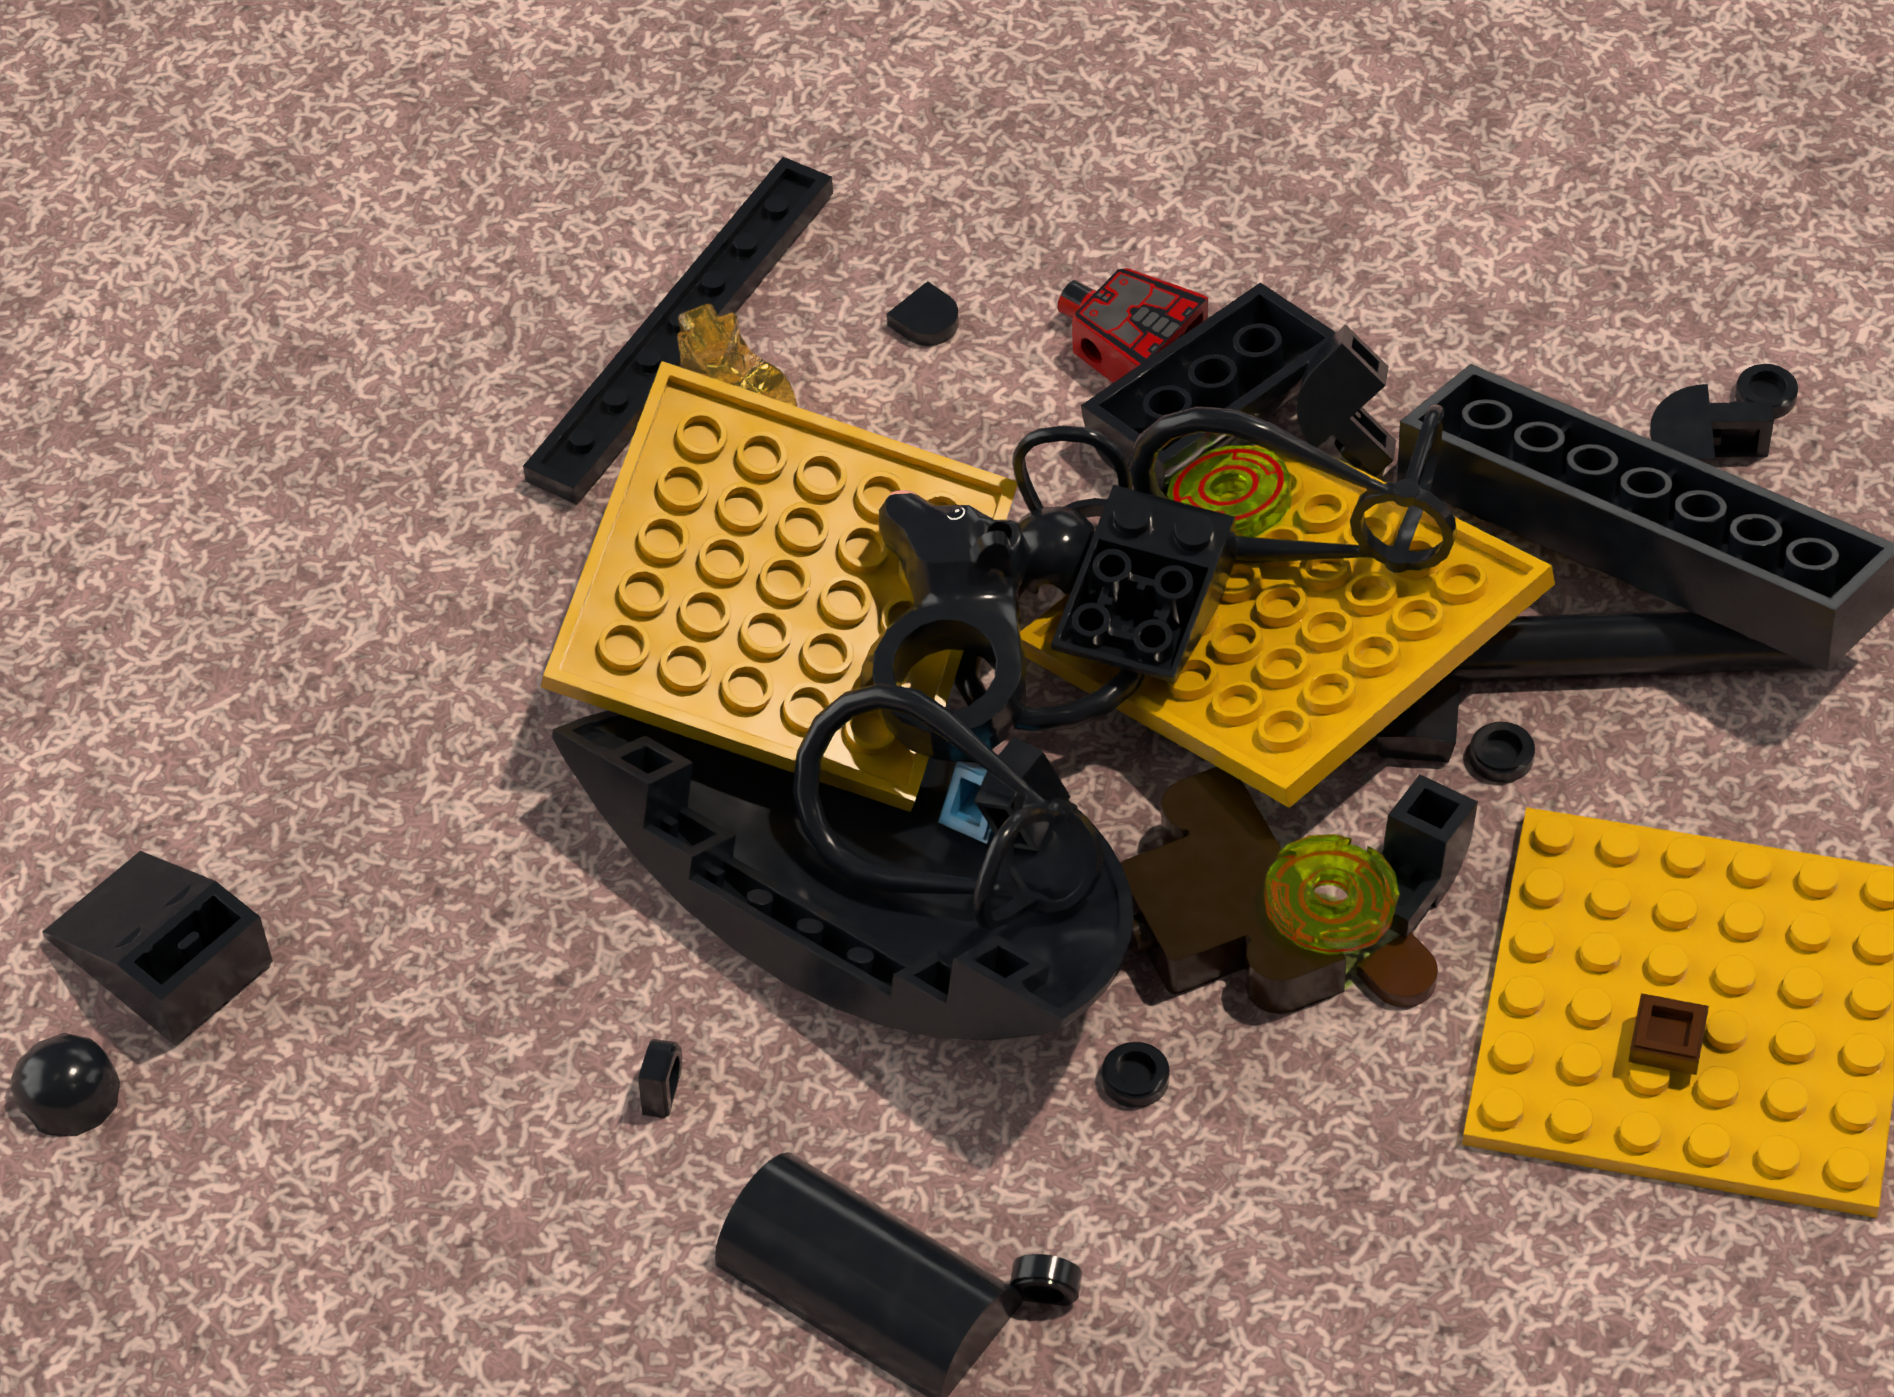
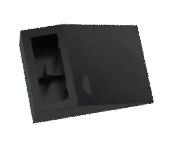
[1051,485,1237,683]
[42,851,273,1045]

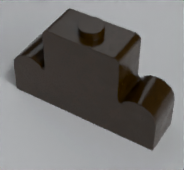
[1120,767,1346,1014]

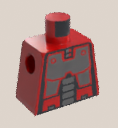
[1057,268,1208,383]

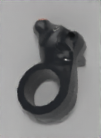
[860,490,1030,762]

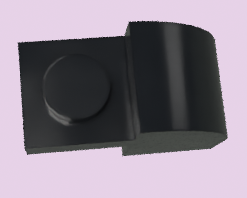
[1297,324,1396,477]
[1648,384,1774,466]
[1348,774,1478,937]

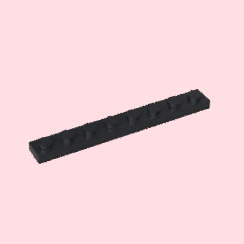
[523,157,833,504]

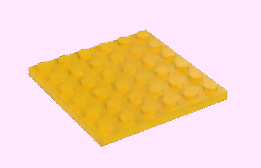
[541,361,1018,812]
[1020,445,1555,808]
[1462,807,1894,1218]

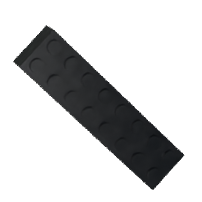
[1397,364,1894,672]

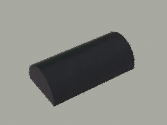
[1081,282,1336,491]
[715,1152,1023,1397]

